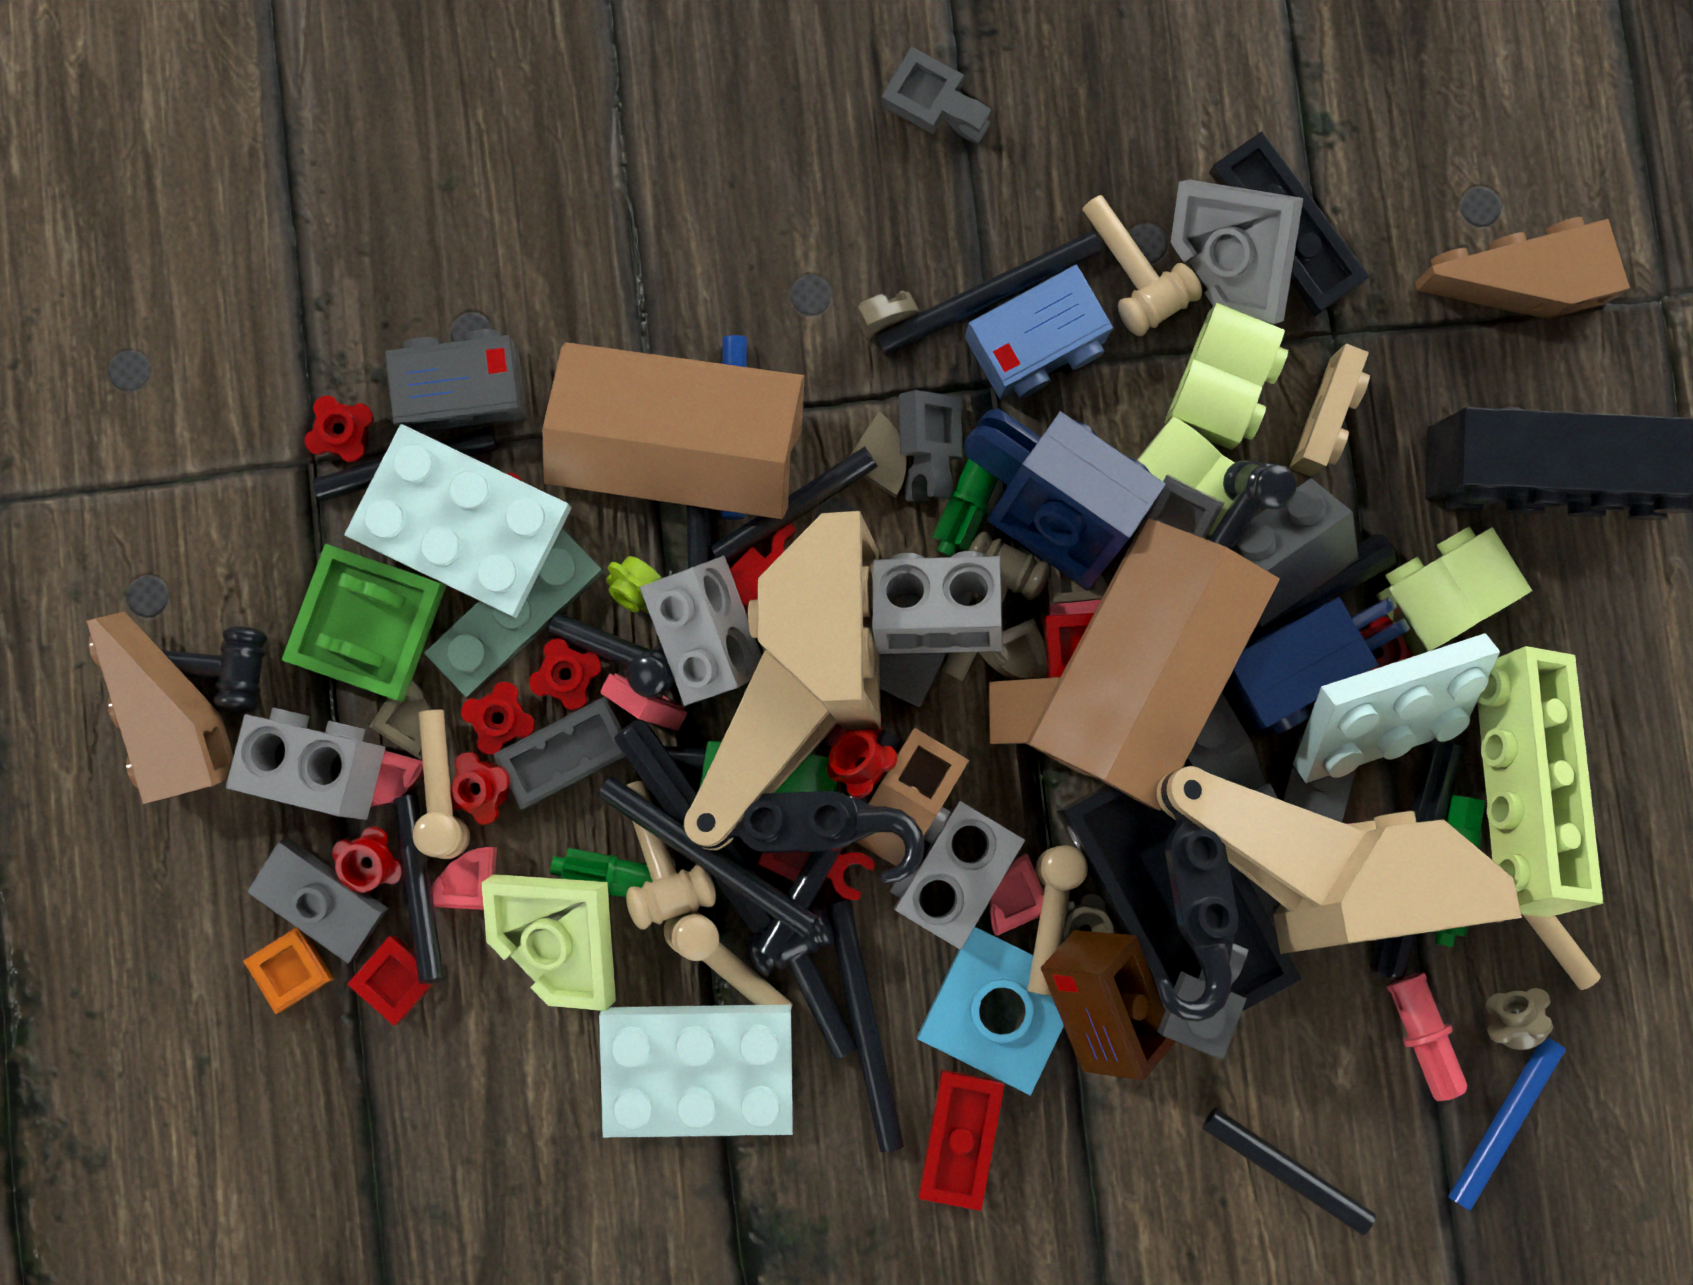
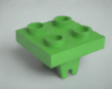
[282,543,446,702]

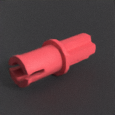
[1386,972,1467,1101]

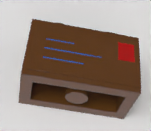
[1040,930,1176,1080]

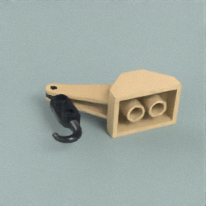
[684,511,925,884]
[1156,766,1522,1022]

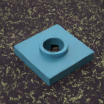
[917,926,1064,1096]

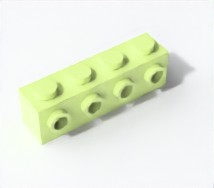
[1477,646,1603,917]

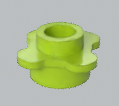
[606,556,662,615]

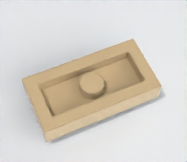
[1289,344,1370,477]

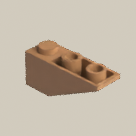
[1414,217,1630,320]
[86,611,234,804]

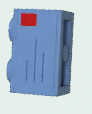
[965,264,1113,400]

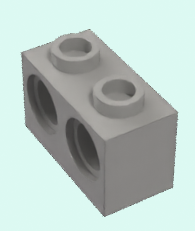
[872,551,1003,654]
[640,556,762,706]
[226,707,386,820]
[889,801,1025,950]

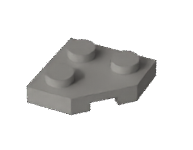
[1171,180,1303,324]

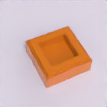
[243,927,335,1014]

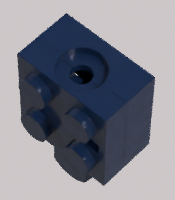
[964,409,1166,590]
[1222,596,1410,737]

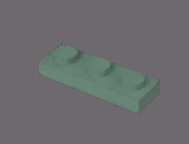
[424,529,604,699]

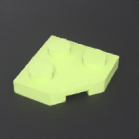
[481,874,616,1011]

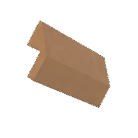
[542,342,805,519]
[1026,518,1280,811]

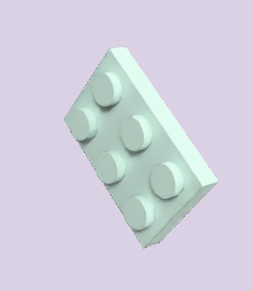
[344,424,572,619]
[1293,633,1500,783]
[599,1004,793,1138]

